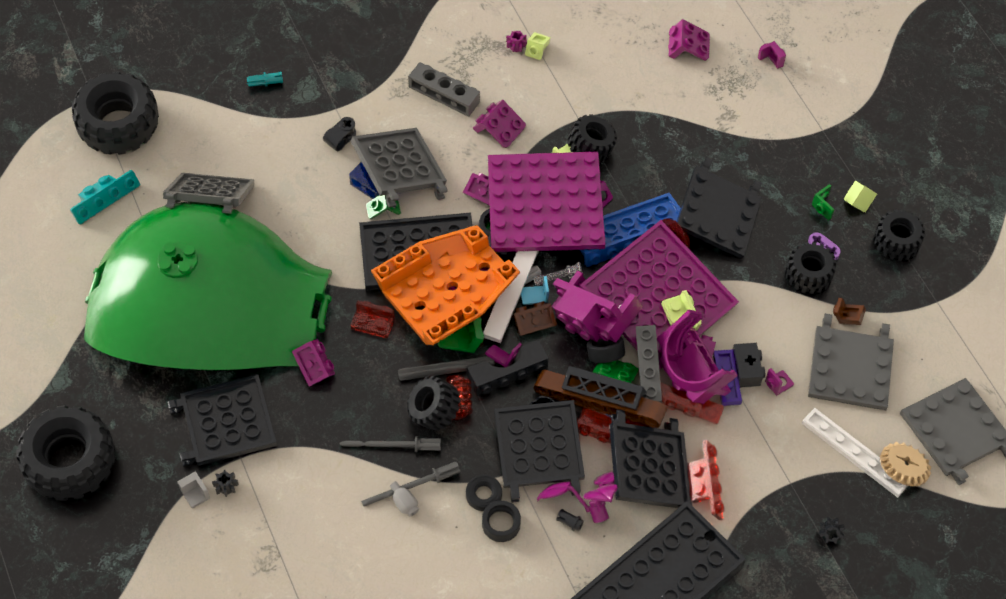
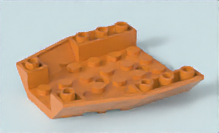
[371,225,520,345]

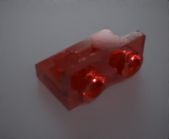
[350,301,395,339]
[577,408,612,444]

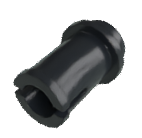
[556,509,584,531]

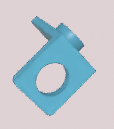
[521,276,549,305]

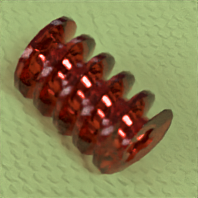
[446,375,473,420]

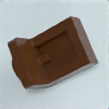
[833,298,866,325]

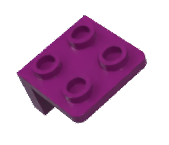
[668,19,710,61]
[473,99,526,148]

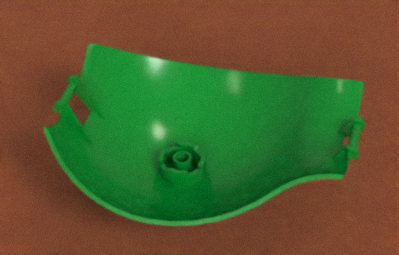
[84,202,332,370]

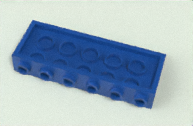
[580,193,684,267]

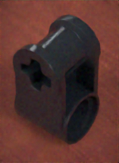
[323,117,356,152]

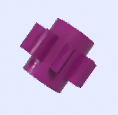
[506,31,527,52]

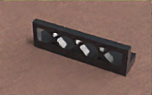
[562,366,647,411]

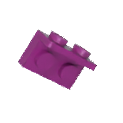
[463,172,490,206]
[292,339,335,386]

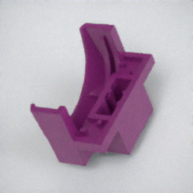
[551,271,643,343]
[657,310,738,404]

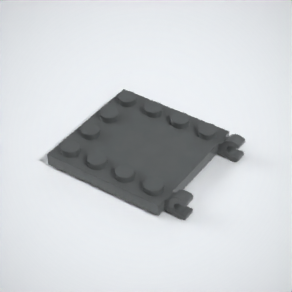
[351,127,448,208]
[163,173,254,214]
[808,313,894,411]
[900,378,1006,485]

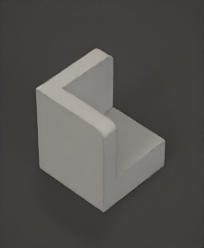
[177,471,210,508]

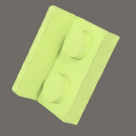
[661,290,702,331]

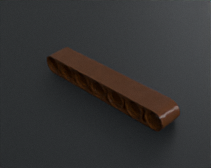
[533,370,667,428]

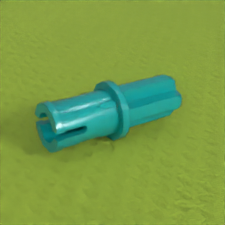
[247,72,283,87]

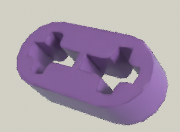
[808,233,840,261]

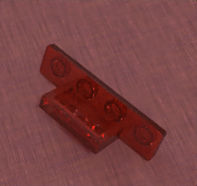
[660,382,724,424]
[687,440,725,520]

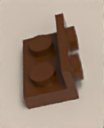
[512,301,557,336]

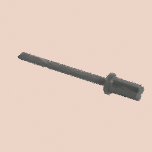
[339,436,441,452]
[361,462,461,506]

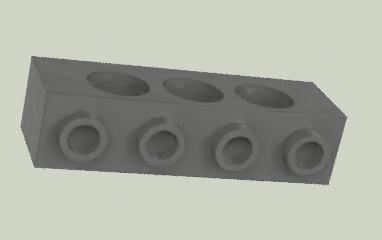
[408,62,480,117]
[636,325,662,403]

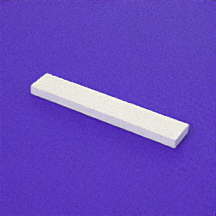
[483,251,539,343]
[801,408,908,498]

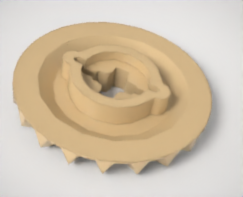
[880,442,931,486]

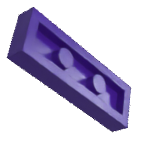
[713,349,742,406]

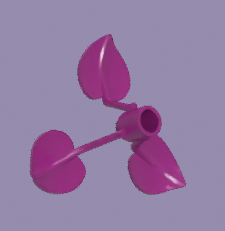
[537,472,618,523]

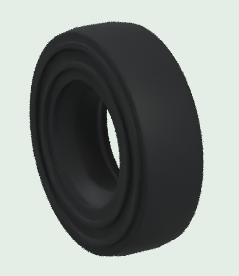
[466,474,502,511]

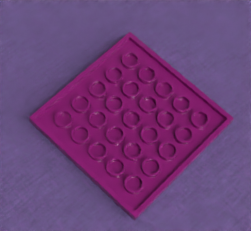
[488,152,605,252]
[579,220,739,371]

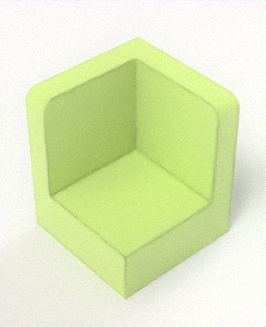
[844,181,877,212]

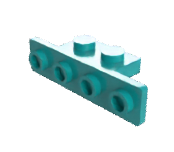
[70,170,140,224]

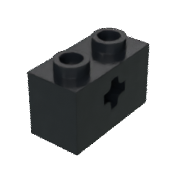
[733,342,766,388]

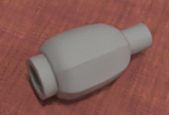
[390,481,419,517]

